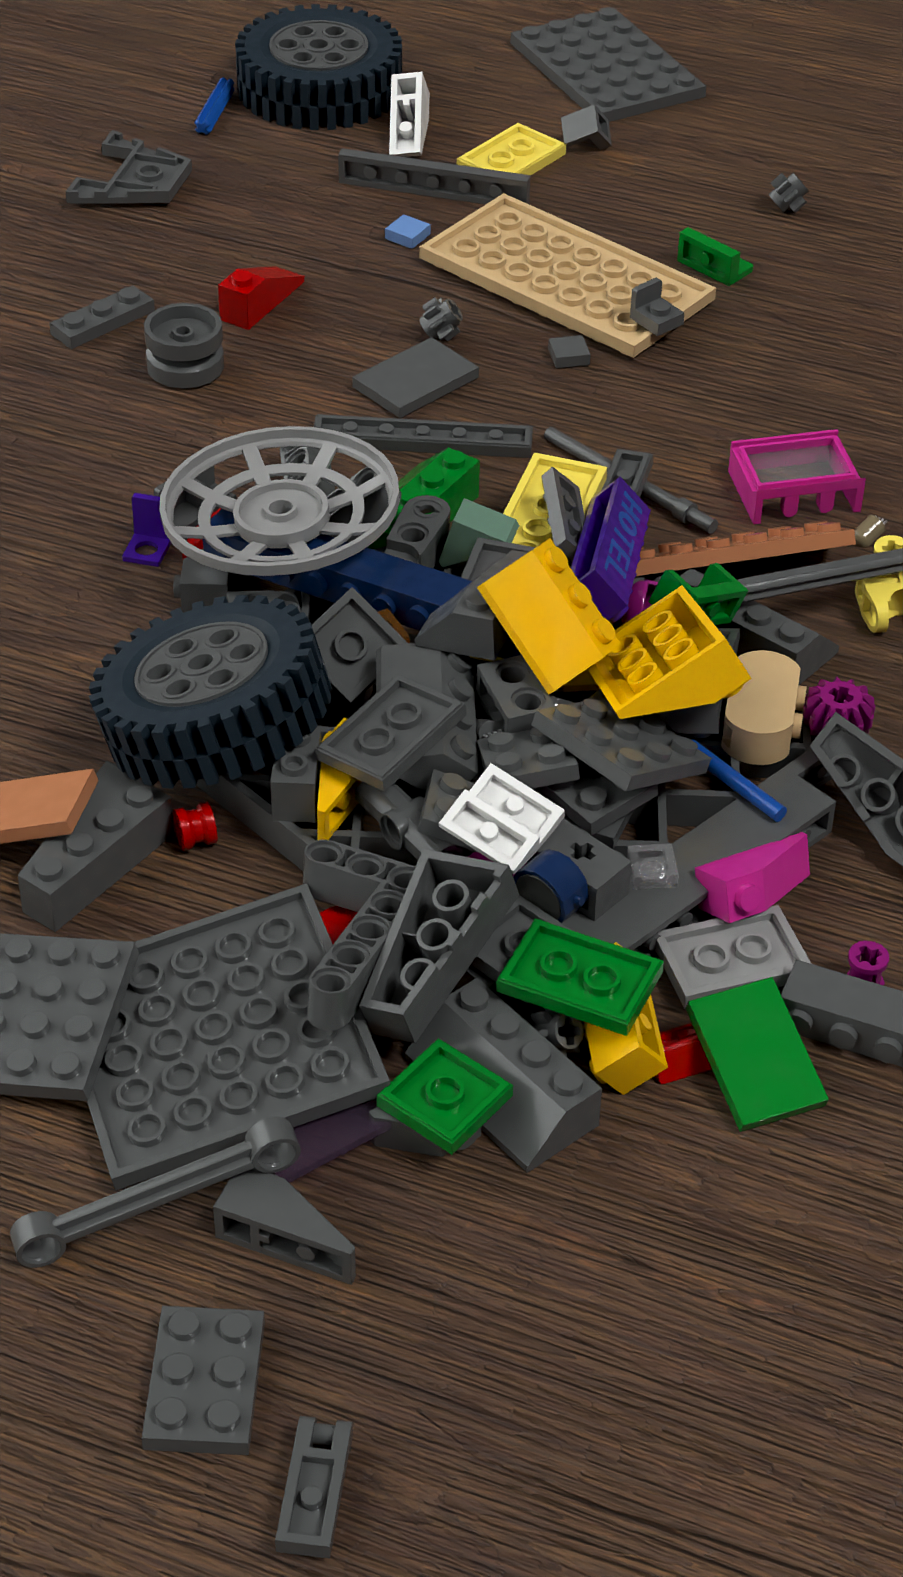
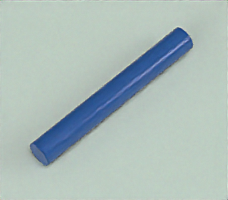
[692,739,787,822]

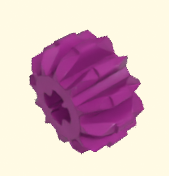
[803,676,875,736]

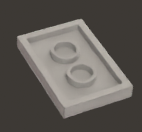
[654,905,811,1009]

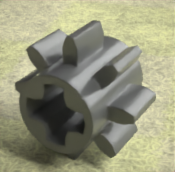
[768,172,809,213]
[420,297,463,341]
[530,1008,585,1057]

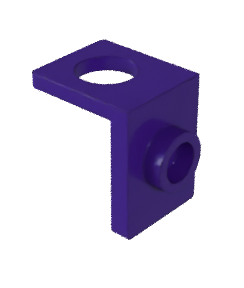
[122,493,171,567]

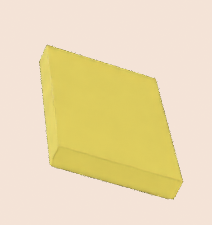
[456,123,566,176]

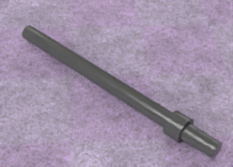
[544,426,718,534]

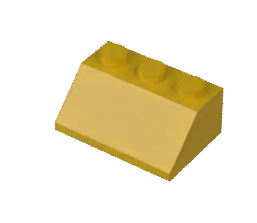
[477,538,621,695]

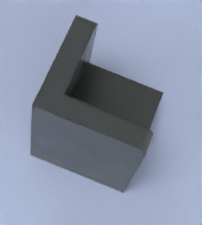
[561,104,612,150]

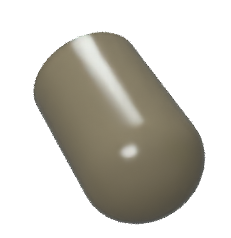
[854,515,888,548]

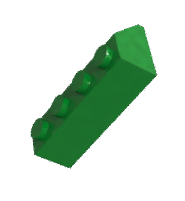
[366,447,480,549]

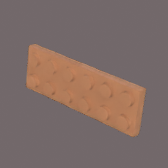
[636,521,856,576]

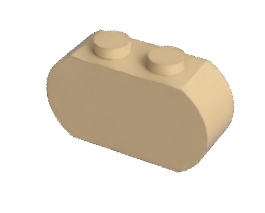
[721,650,807,765]

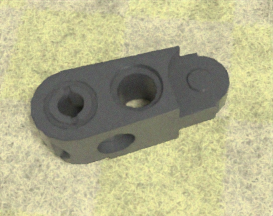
[384,495,450,568]

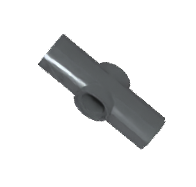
[355,781,463,860]

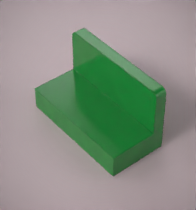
[677,227,753,286]

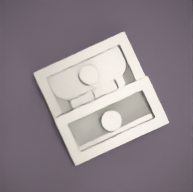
[439,763,565,875]

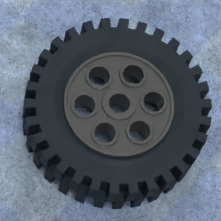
[235,4,402,130]
[89,595,332,789]

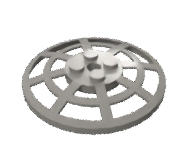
[159,426,400,576]

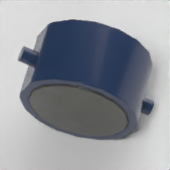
[513,849,589,923]

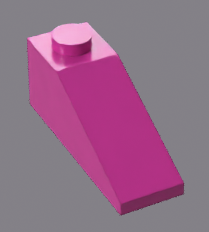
[695,832,810,923]

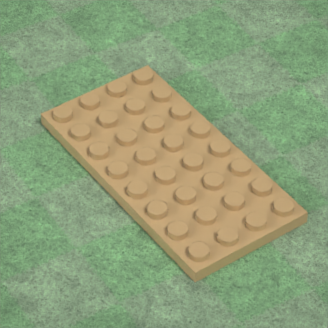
[419,193,716,358]

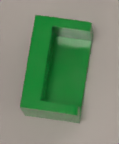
[648,563,749,625]

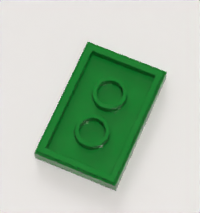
[496,918,664,1036]
[685,977,829,1132]

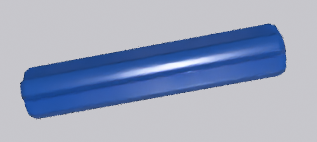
[194,77,235,135]

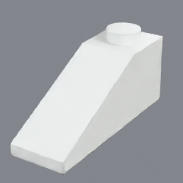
[389,72,430,157]

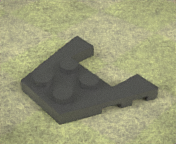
[66,130,192,204]

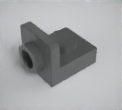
[630,277,684,336]

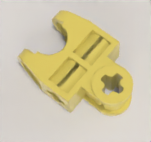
[855,535,903,633]

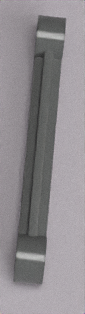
[10,1117,301,1268]

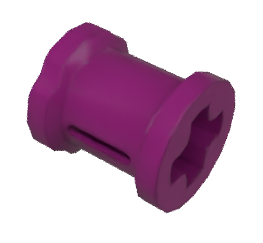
[847,940,889,986]

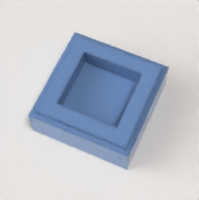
[385,214,431,249]

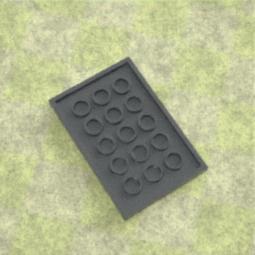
[510,7,706,122]

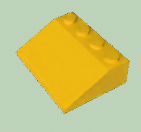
[588,585,752,719]

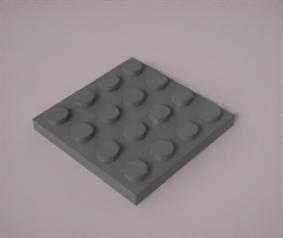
[0,933,139,1101]

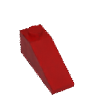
[218,266,305,330]

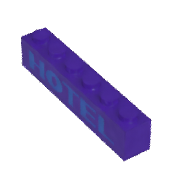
[571,476,651,624]

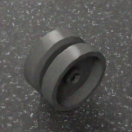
[144,303,224,389]

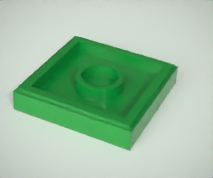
[377,1038,513,1155]

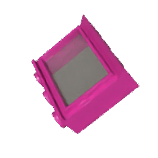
[728,429,866,524]

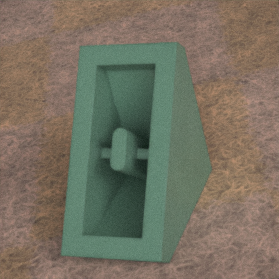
[439,498,520,568]

